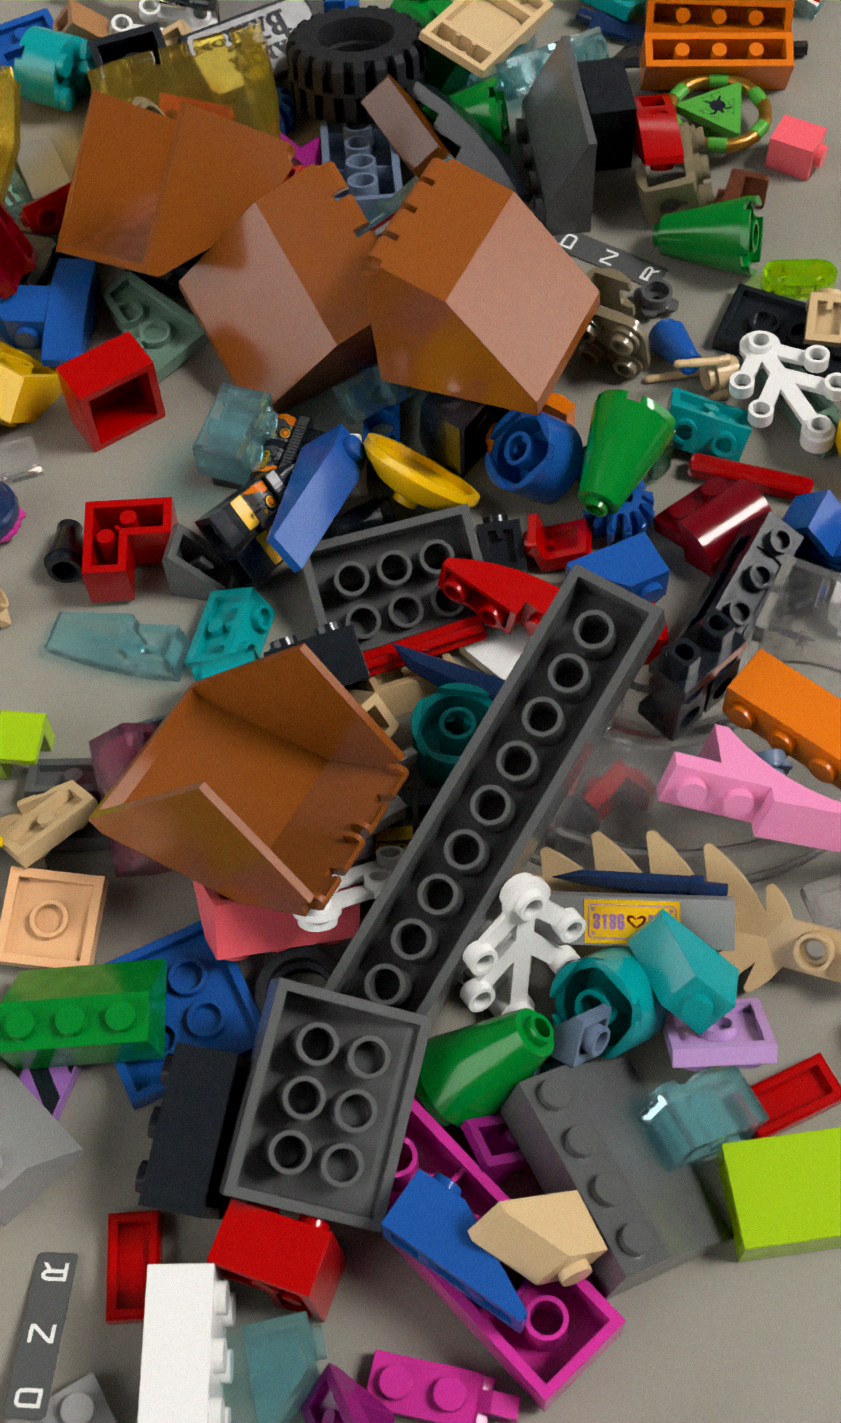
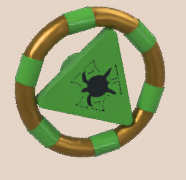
[668,73,772,154]

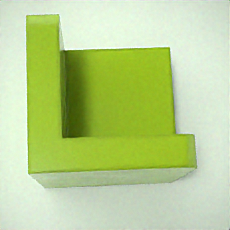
[0,710,55,779]

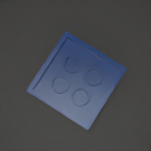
[104,921,261,1110]

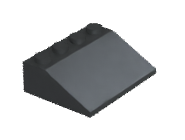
[515,35,597,236]
[300,503,488,652]
[216,977,433,1233]
[499,1057,734,1300]

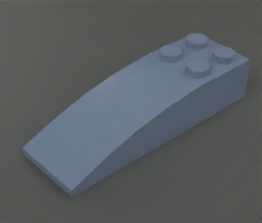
[320,119,404,237]

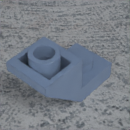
[530,1003,612,1078]

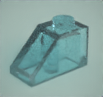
[241,1311,328,1423]

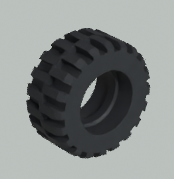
[286,5,429,125]

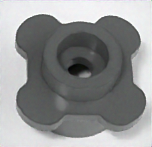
[633,279,679,318]

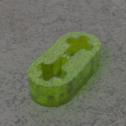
[760,259,838,299]

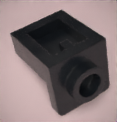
[475,514,527,572]

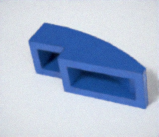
[41,258,102,367]

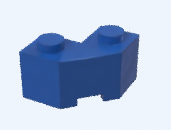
[782,489,841,572]

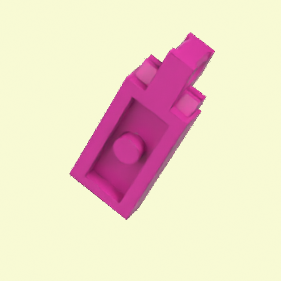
[367,1349,521,1423]

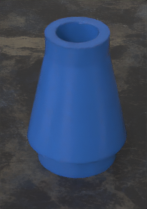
[648,318,702,375]

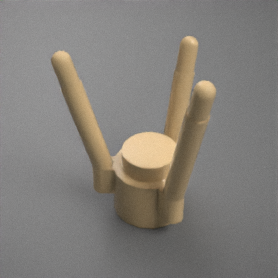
[644,354,741,402]

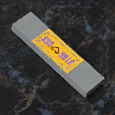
[534,891,736,951]

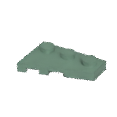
[100,270,209,383]

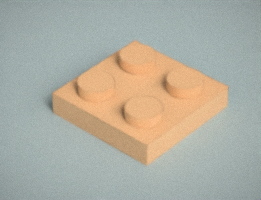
[0,866,109,969]

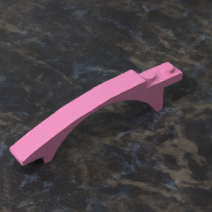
[656,724,841,852]

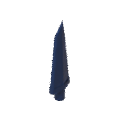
[575,7,645,42]
[391,642,505,701]
[552,869,728,896]

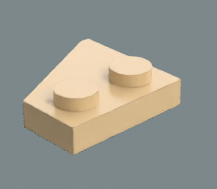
[0,780,99,869]

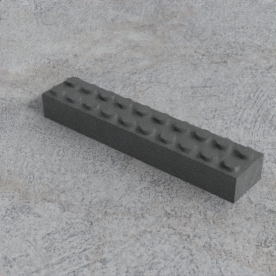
[323,563,666,1027]

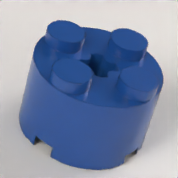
[485,410,585,505]

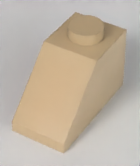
[468,1190,608,1286]

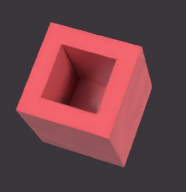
[765,114,829,181]

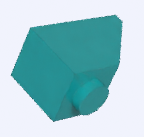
[628,908,739,1035]

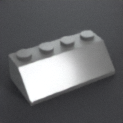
[0,1059,85,1227]

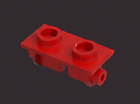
[19,182,71,235]

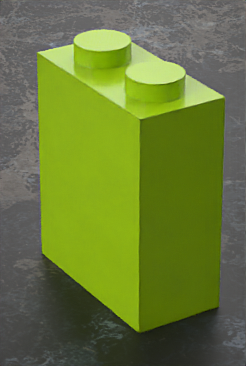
[716,1127,841,1263]

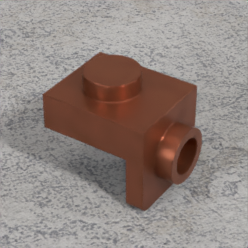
[715,168,770,209]

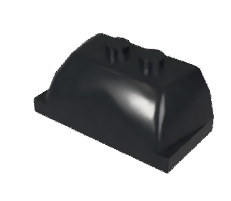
[419,391,509,479]

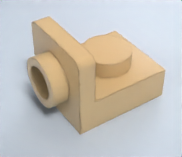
[803,288,841,348]

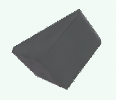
[162,522,244,601]

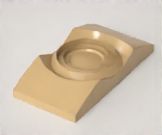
[418,0,554,78]

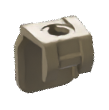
[635,121,715,229]
[577,268,650,378]

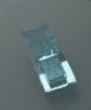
[43,612,191,682]

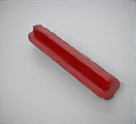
[688,453,814,500]
[362,615,487,677]

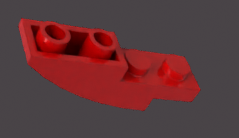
[634,94,684,171]
[437,558,560,636]

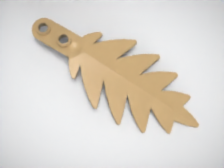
[532,830,841,992]

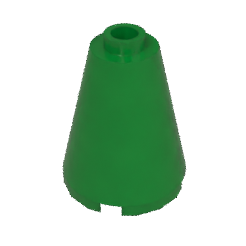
[422,76,511,154]
[652,195,763,277]
[578,389,676,517]
[416,1008,554,1135]

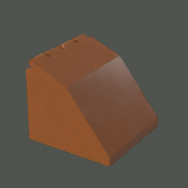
[56,90,295,277]
[362,158,600,416]
[179,161,379,414]
[88,643,409,917]

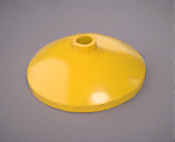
[363,433,480,511]

